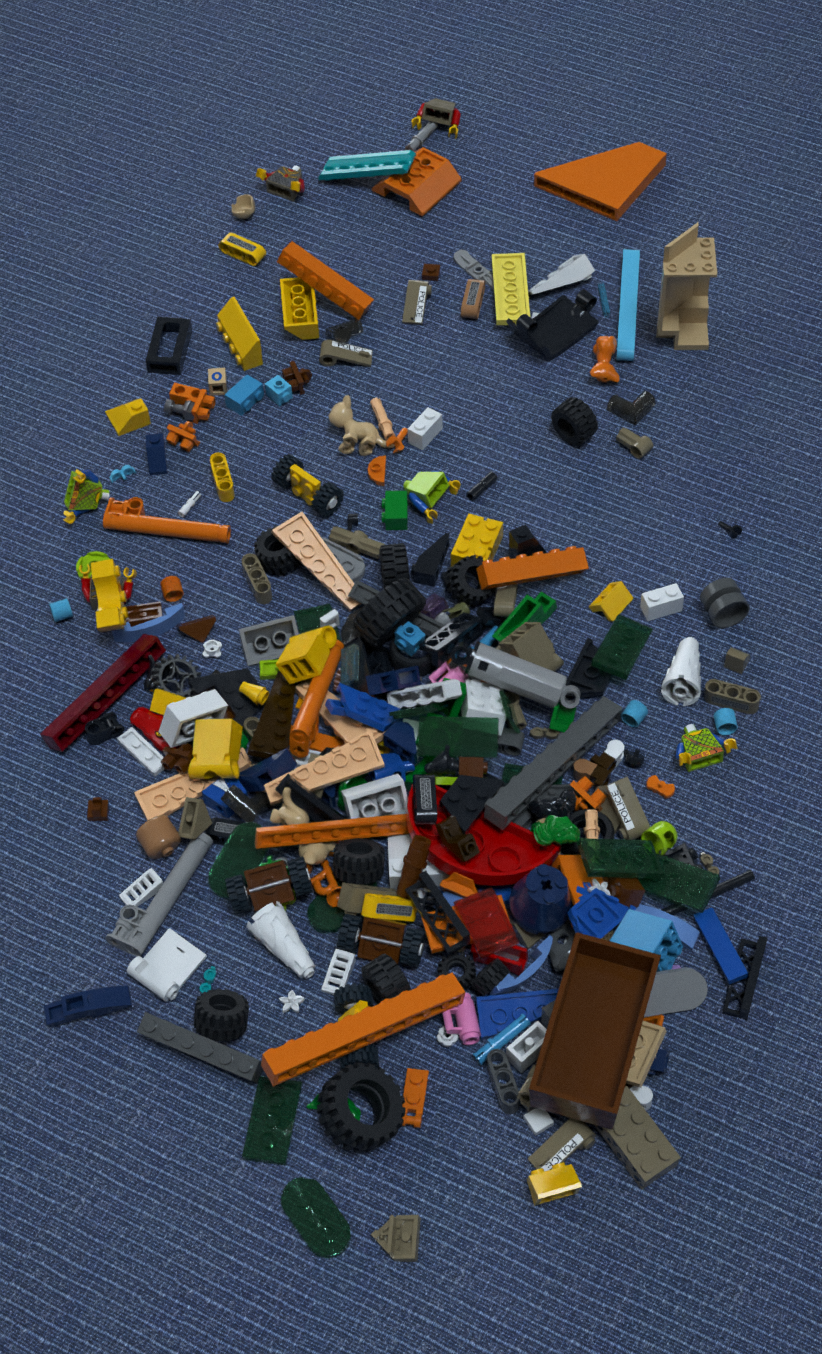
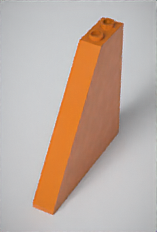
[534,142,667,221]

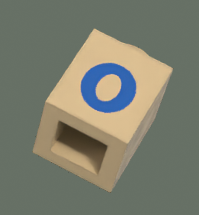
[208,368,227,396]

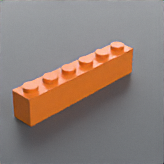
[277,241,374,320]
[476,546,589,590]

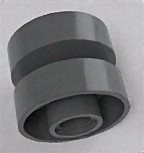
[700,578,750,628]

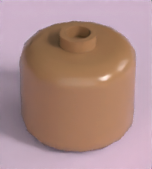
[136,815,181,859]

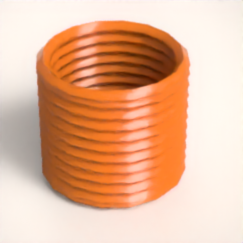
[160,576,184,602]

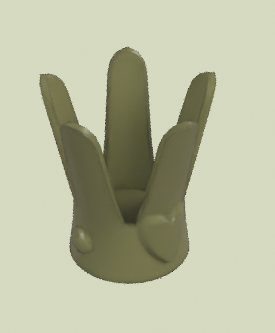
[443,602,470,620]

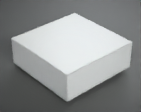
[319,609,340,628]
[523,1108,554,1136]

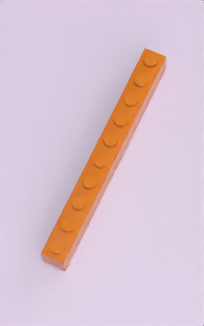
[261,972,465,1086]

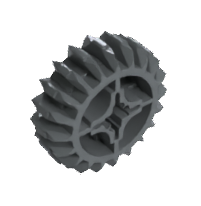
[150,654,201,698]

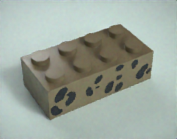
[594,1086,681,1190]

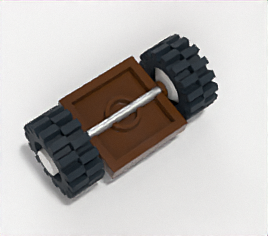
[225,856,313,914]
[337,914,426,968]

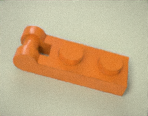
[402,1068,429,1128]

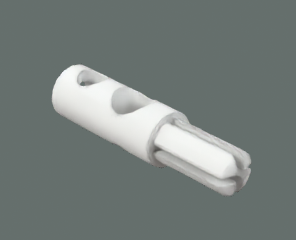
[178,491,201,517]

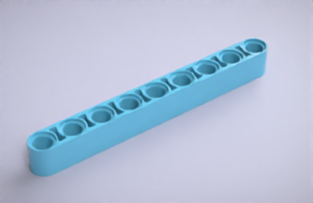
[616,249,640,361]

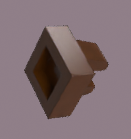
[87,797,109,821]

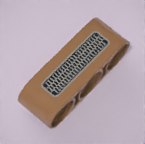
[461,279,485,319]

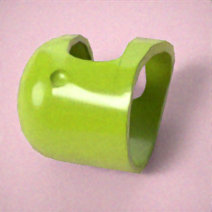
[641,821,678,858]

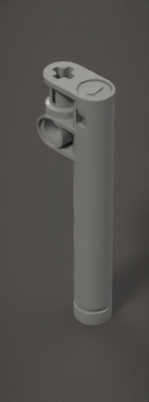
[105,832,213,957]

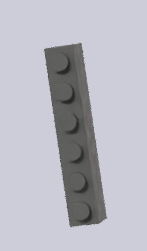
[137,1012,263,1083]

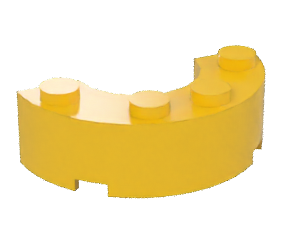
[91,559,128,633]

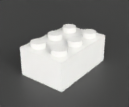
[461,679,507,736]
[159,689,228,748]
[341,774,408,819]

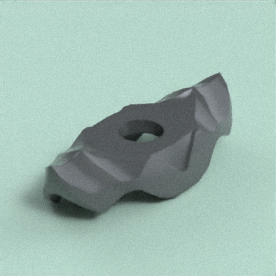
[549,917,576,972]

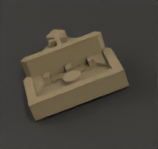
[371,1214,421,1262]

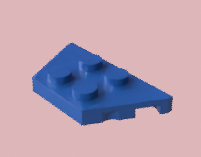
[336,682,408,732]
[567,888,636,939]

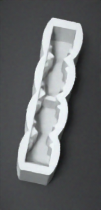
[387,679,462,709]

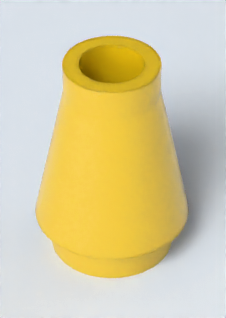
[239,681,269,705]

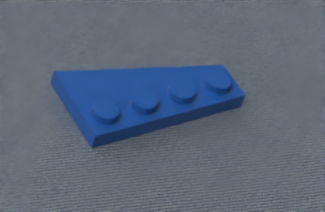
[476,989,559,1040]

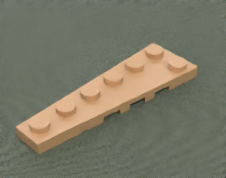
[272,512,361,611]
[295,678,386,744]
[264,730,385,805]
[134,747,251,821]

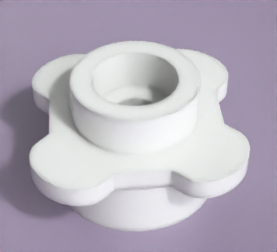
[202,640,222,658]

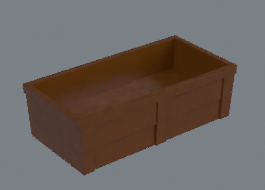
[529,932,661,1130]

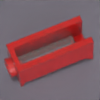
[471,938,528,976]

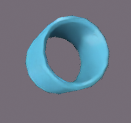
[49,598,73,622]
[621,700,648,727]
[713,708,738,735]

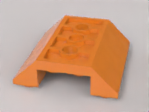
[372,147,461,216]

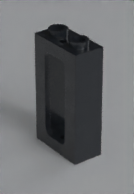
[146,317,192,375]

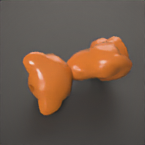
[590,336,620,383]

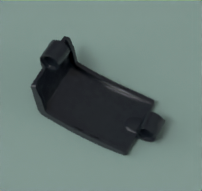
[506,289,599,361]

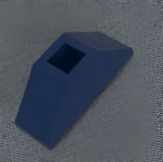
[238,748,297,792]

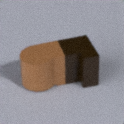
[573,759,611,791]

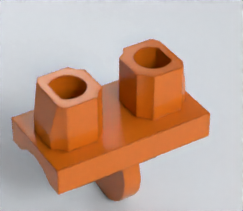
[166,421,200,452]
[570,776,607,812]

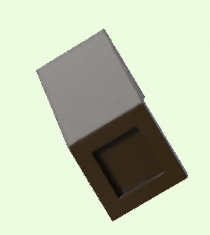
[435,816,480,862]

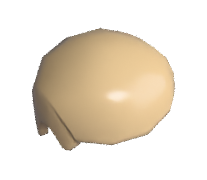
[232,194,256,219]

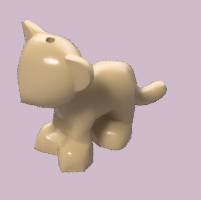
[329,395,395,456]
[270,787,336,865]

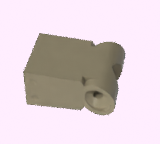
[498,622,564,672]

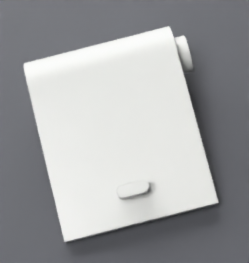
[127,928,207,1001]

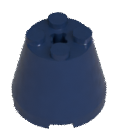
[509,864,572,934]

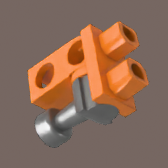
[164,382,216,424]

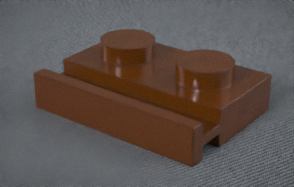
[125,601,163,627]

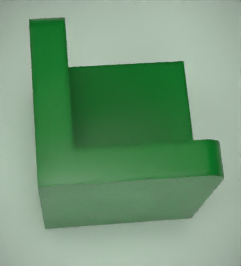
[549,702,577,732]

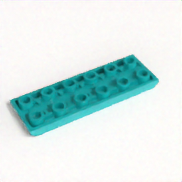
[318,150,416,181]

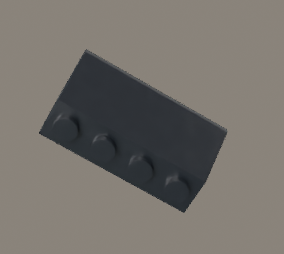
[345,637,403,709]

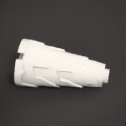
[661,637,701,706]
[247,901,315,979]

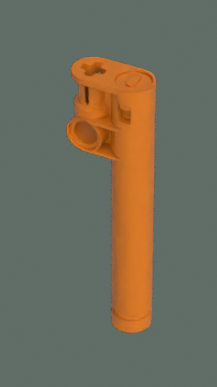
[103,497,231,543]
[290,640,344,758]

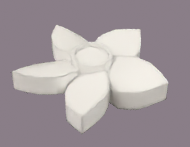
[587,878,611,896]
[279,990,305,1013]

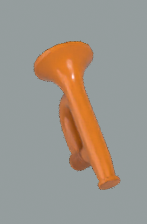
[311,860,341,907]

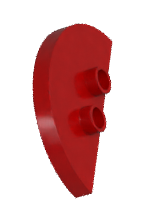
[406,784,561,886]

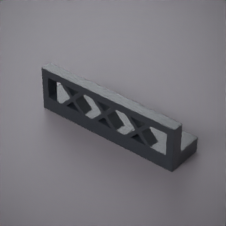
[419,612,483,667]
[275,774,347,822]
[405,871,470,955]
[722,936,767,1020]

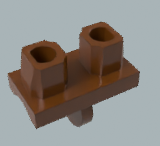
[282,361,312,395]
[161,743,193,774]

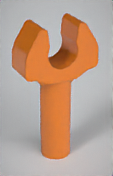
[386,428,408,454]

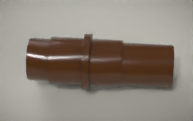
[396,835,431,899]

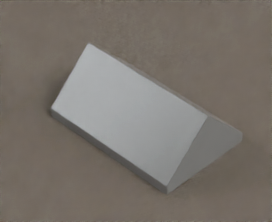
[239,615,299,666]

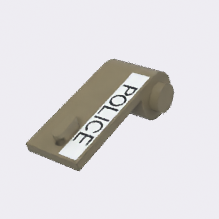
[402,280,432,325]
[319,340,372,367]
[605,776,650,842]
[528,1118,596,1171]

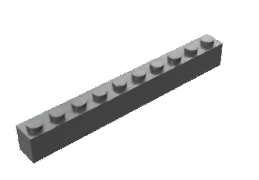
[484,696,623,830]

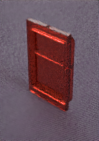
[453,887,519,959]

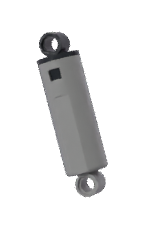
[451,641,581,708]

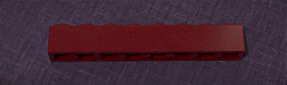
[40,634,166,752]

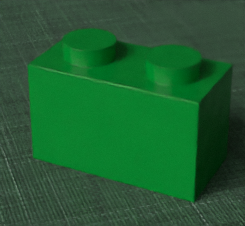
[382,490,408,530]

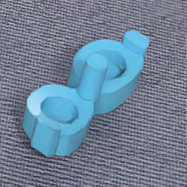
[109,465,136,483]

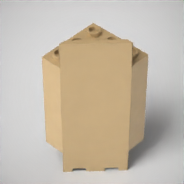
[656,222,717,350]

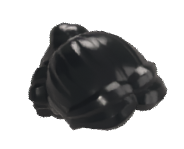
[529,789,577,819]

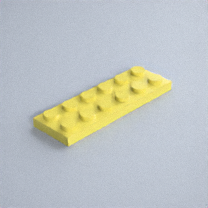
[492,253,530,325]

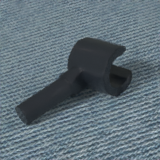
[347,514,358,531]
[718,521,742,539]

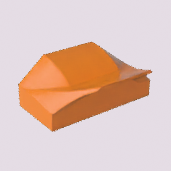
[440,872,482,902]

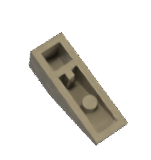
[337,882,399,916]

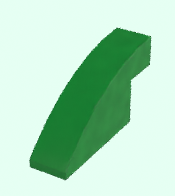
[492,592,557,642]

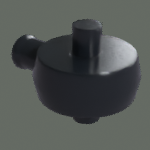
[624,749,645,767]

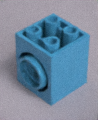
[609,909,683,972]

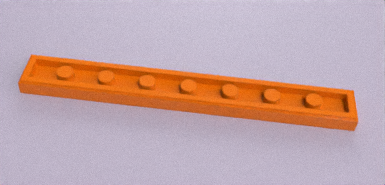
[255,814,409,849]

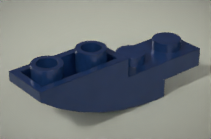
[44,986,132,1027]

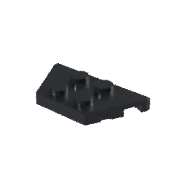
[565,638,617,698]
[439,775,504,834]

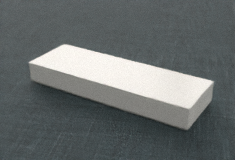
[117,727,164,777]

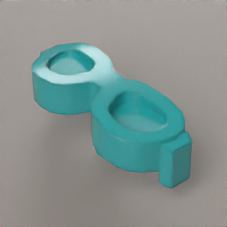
[199,966,216,993]

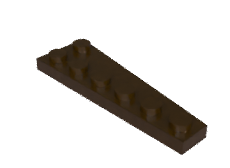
[247,671,296,758]

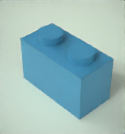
[224,375,264,416]

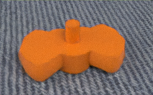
[646,775,675,799]

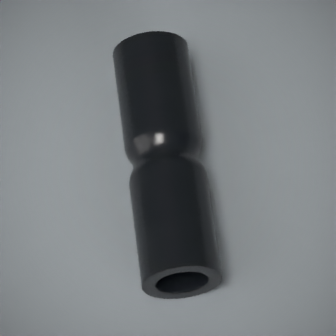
[466,471,498,501]

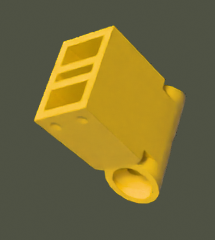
[276,625,337,684]
[188,719,243,779]

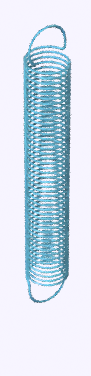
[598,282,610,318]

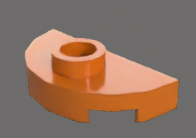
[367,455,386,486]

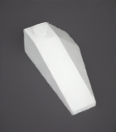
[528,254,595,295]

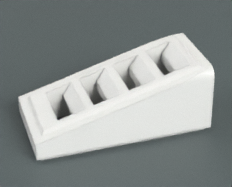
[119,868,163,907]
[321,949,356,995]

